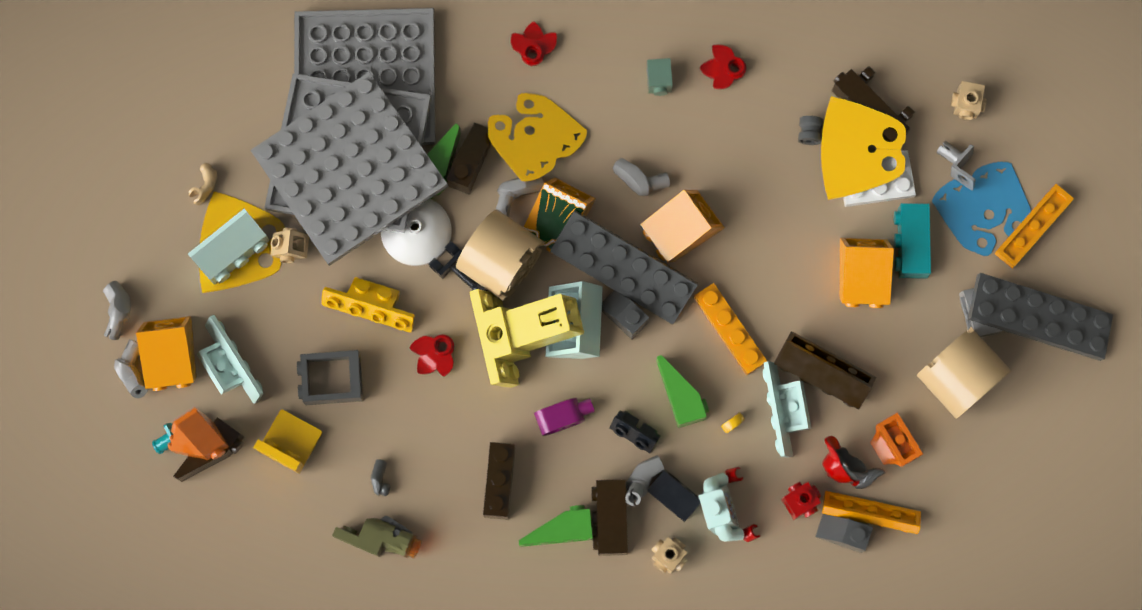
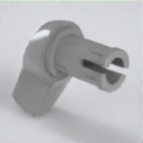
[613,158,670,196]
[496,177,544,217]
[103,281,131,340]
[114,339,148,398]
[625,455,665,506]

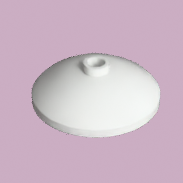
[381,199,452,266]

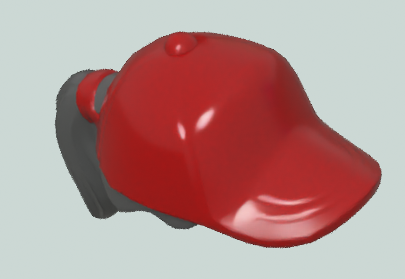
[822,436,885,489]

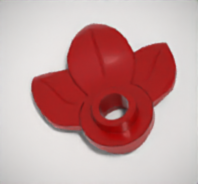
[511,21,557,66]
[700,44,746,89]
[409,334,455,377]

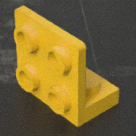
[253,410,323,474]

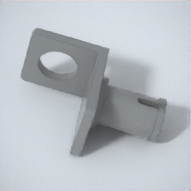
[937,141,976,190]

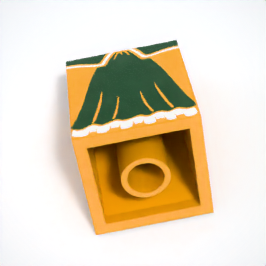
[524,177,596,254]

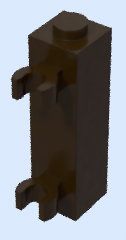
[832,66,915,142]

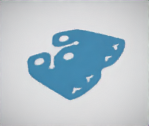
[932,162,1031,256]

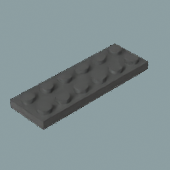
[550,210,698,324]
[968,273,1113,361]

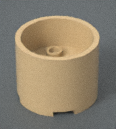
[456,209,545,301]
[916,327,1011,419]

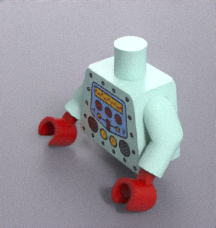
[699,467,760,542]

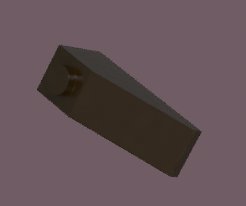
[446,122,491,195]
[173,417,244,482]

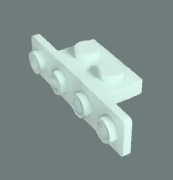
[197,315,263,404]
[763,361,811,458]

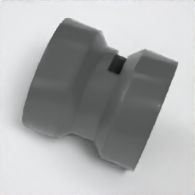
[798,116,823,145]

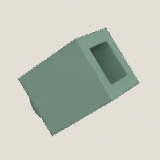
[646,58,673,96]

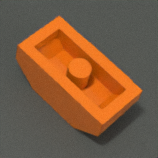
[870,412,923,467]

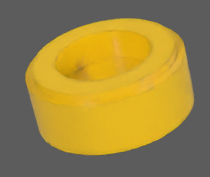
[721,412,745,433]

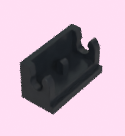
[647,470,701,522]

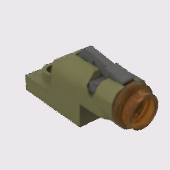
[332,516,422,558]

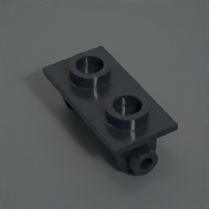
[609,410,661,454]

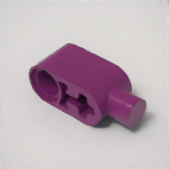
[534,398,595,436]

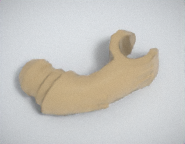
[189,163,217,205]

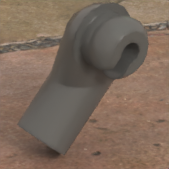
[371,459,390,496]

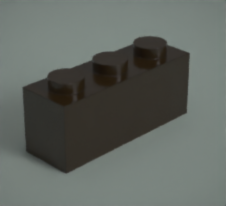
[483,442,515,520]
[592,480,628,556]

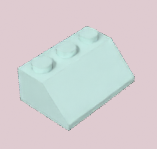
[188,208,270,285]
[545,281,603,359]

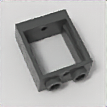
[297,350,363,406]

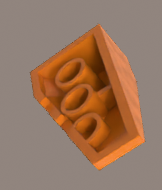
[168,407,229,460]

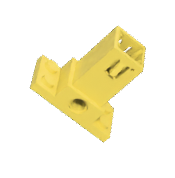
[470,289,584,388]

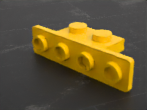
[321,277,415,333]

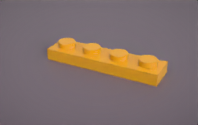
[994,184,1074,269]
[694,283,767,375]
[822,491,921,534]

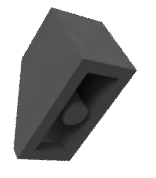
[602,290,649,339]
[815,514,873,553]

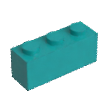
[894,203,931,279]

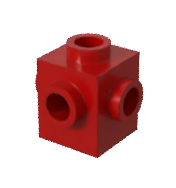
[781,481,821,520]

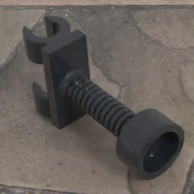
[428,241,489,292]

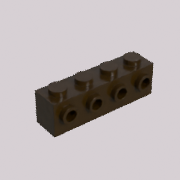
[773,331,876,410]

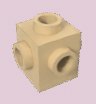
[951,81,987,120]
[271,228,309,264]
[652,537,688,574]

